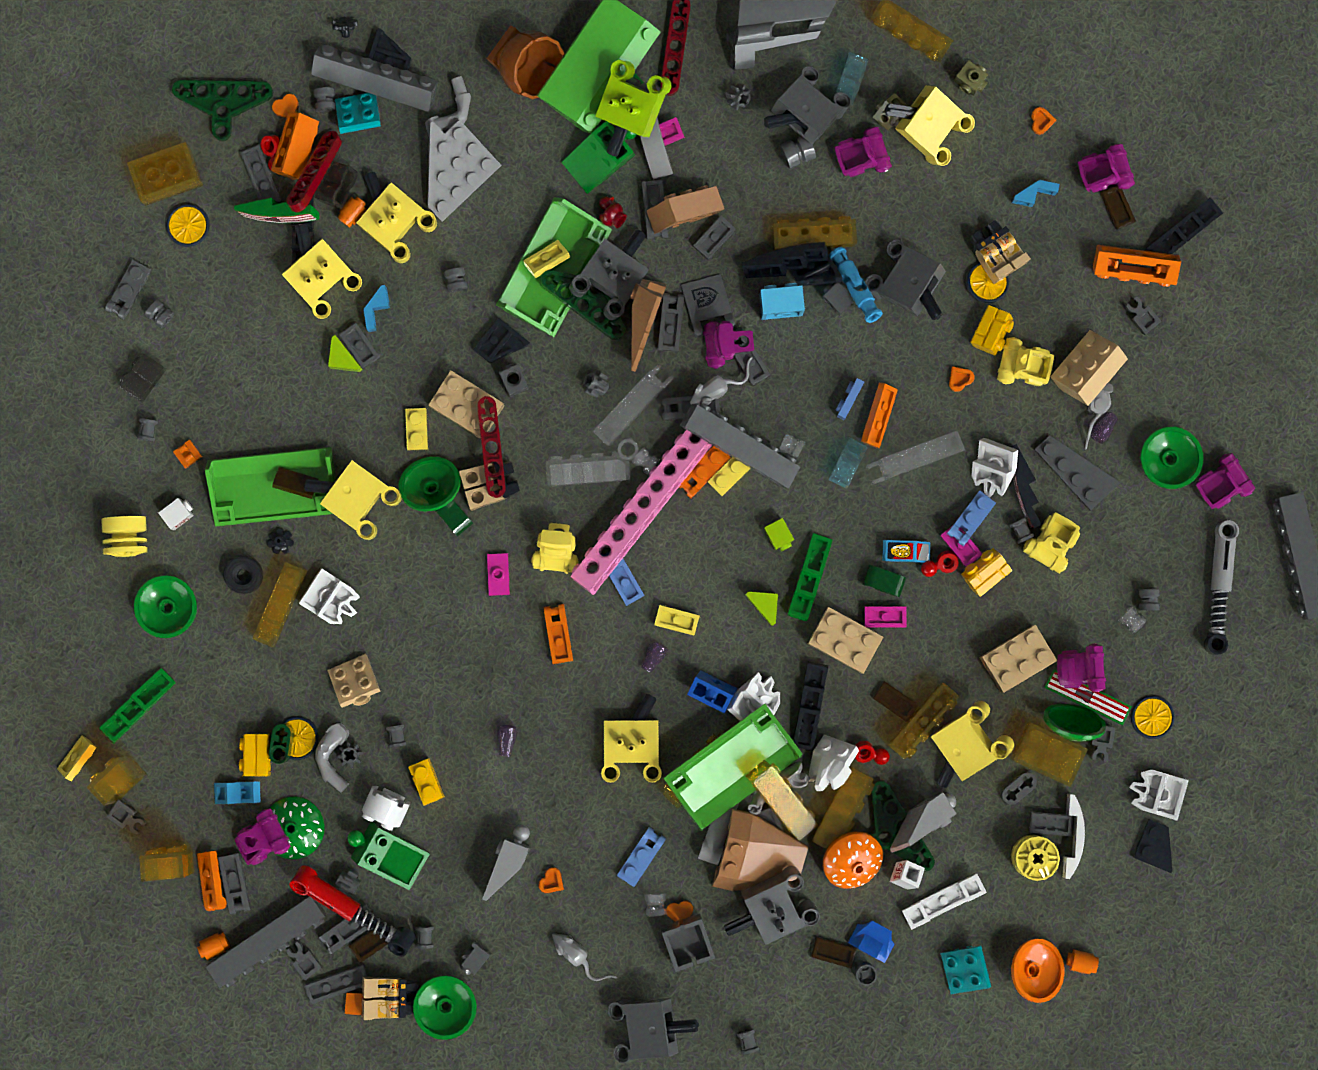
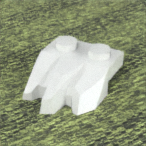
[972,438,1018,498]
[298,568,360,624]
[727,672,780,721]
[809,735,859,791]
[1129,770,1189,820]

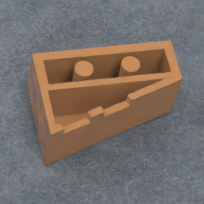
[647,185,724,234]

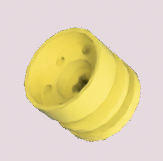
[101,516,147,557]
[1011,834,1060,881]

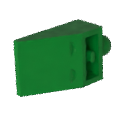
[561,121,637,194]
[347,821,430,890]

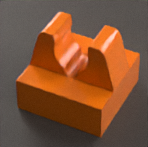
[173,440,203,469]

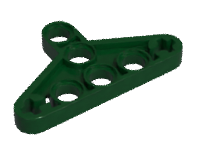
[172,80,274,141]
[540,270,626,340]
[871,781,935,871]

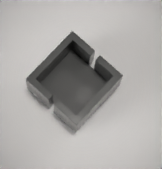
[661,913,715,972]

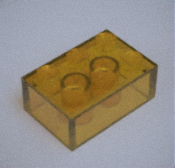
[127,142,203,206]
[1010,722,1088,787]
[87,756,147,806]
[139,845,195,882]

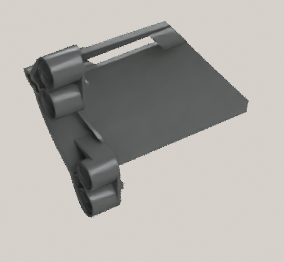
[726,0,837,71]

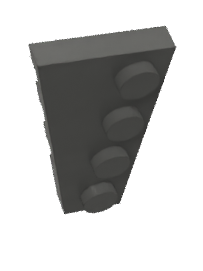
[1034,436,1121,511]

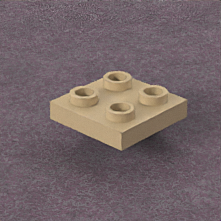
[328,654,380,708]

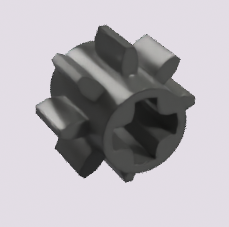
[725,83,751,110]
[584,371,609,398]
[337,742,364,768]
[335,869,361,895]

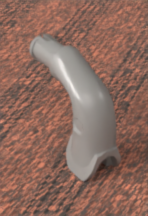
[425,76,471,136]
[315,723,349,793]
[748,762,810,815]

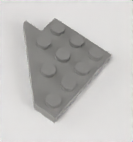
[427,120,502,222]

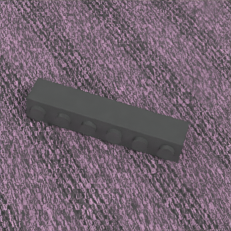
[311,44,438,112]
[680,403,801,489]
[1273,492,1318,620]
[206,897,327,988]

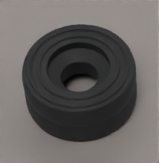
[224,556,263,594]

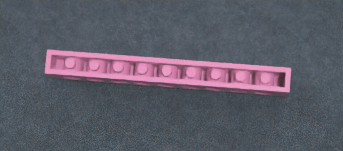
[570,430,712,595]

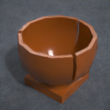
[486,25,564,99]

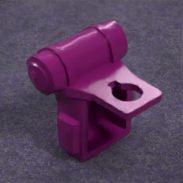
[834,126,892,177]
[1078,144,1135,193]
[703,321,754,369]
[1195,453,1255,509]
[1057,643,1106,692]
[234,809,291,865]

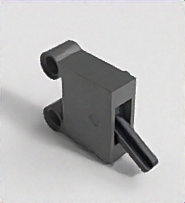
[764,66,851,145]
[865,240,946,320]

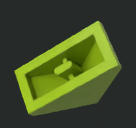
[328,335,363,372]
[745,592,778,626]

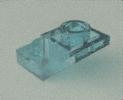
[834,52,869,105]
[829,438,868,489]

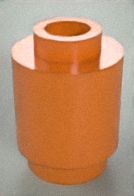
[337,197,367,228]
[197,932,230,960]
[1066,950,1099,975]

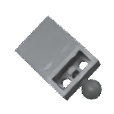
[890,793,956,853]
[482,825,530,901]

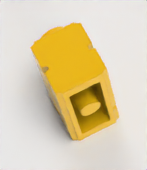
[971,305,1014,355]
[961,548,1012,597]
[239,734,271,776]
[408,758,445,806]

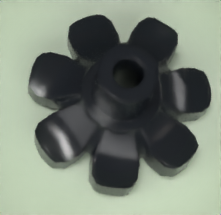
[332,17,358,38]
[267,528,294,554]

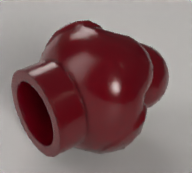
[599,196,627,228]

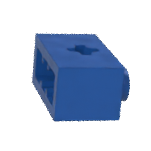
[687,670,737,713]

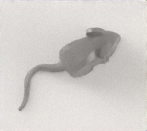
[690,357,752,405]
[1085,383,1113,450]
[552,933,617,981]

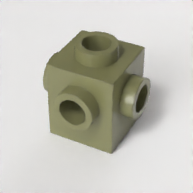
[954,60,988,96]
[873,93,908,131]

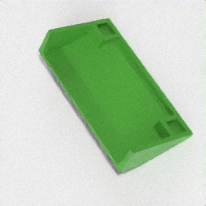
[536,0,660,134]
[496,197,612,337]
[205,447,336,526]
[663,704,803,831]

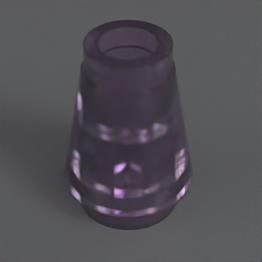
[1090,412,1118,444]
[641,641,668,673]
[497,725,518,756]

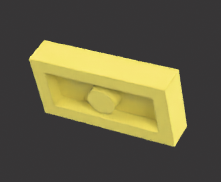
[524,240,570,278]
[405,408,428,451]
[708,457,751,496]
[654,605,699,636]
[57,735,96,781]

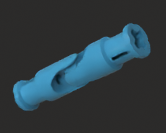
[829,247,883,323]

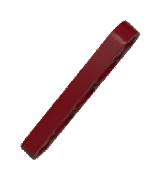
[661,0,691,96]
[287,131,342,212]
[477,396,506,498]

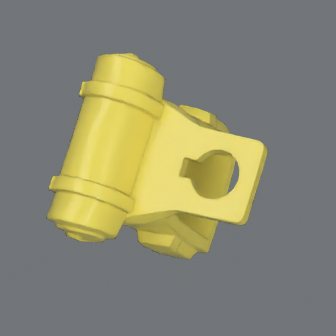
[997,337,1054,386]
[1023,512,1080,574]
[531,523,579,574]

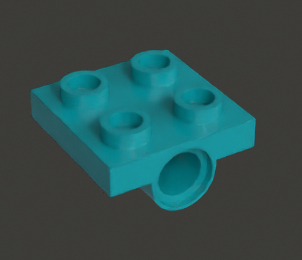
[335,93,381,134]
[941,945,991,994]

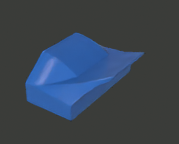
[848,921,894,963]

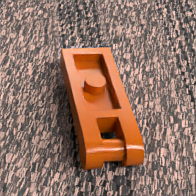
[679,446,731,499]
[544,604,573,664]
[197,851,227,911]

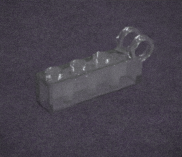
[593,364,674,446]
[865,431,965,485]
[546,439,638,487]

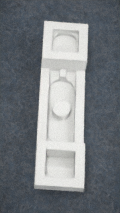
[1063,794,1085,879]
[902,874,987,930]

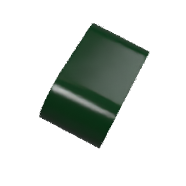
[435,500,473,537]
[862,565,906,598]
[269,724,294,764]

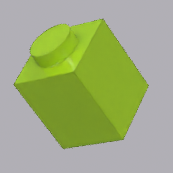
[764,518,794,552]

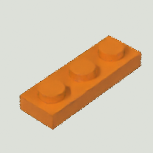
[861,383,898,448]

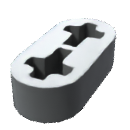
[1001,772,1037,805]

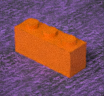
[271,112,319,180]

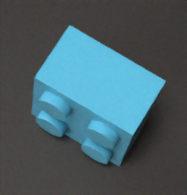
[759,283,805,320]

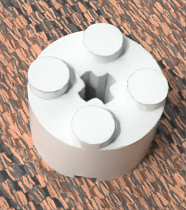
[362,786,410,830]

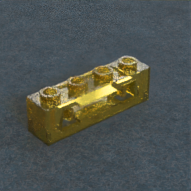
[252,562,308,647]

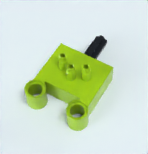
[595,60,671,157]

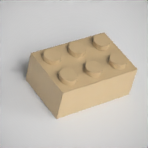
[1050,330,1128,406]
[429,370,505,439]
[807,607,883,674]
[979,625,1057,693]

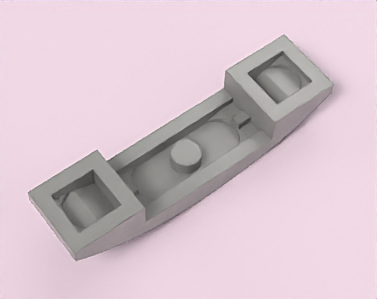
[640,118,673,179]

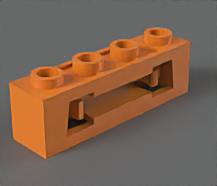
[1093,245,1181,287]

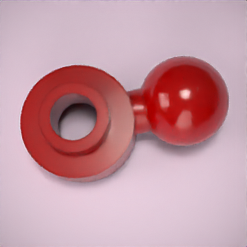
[261,135,280,173]
[921,551,959,577]
[855,741,890,765]

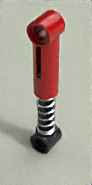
[289,865,416,957]

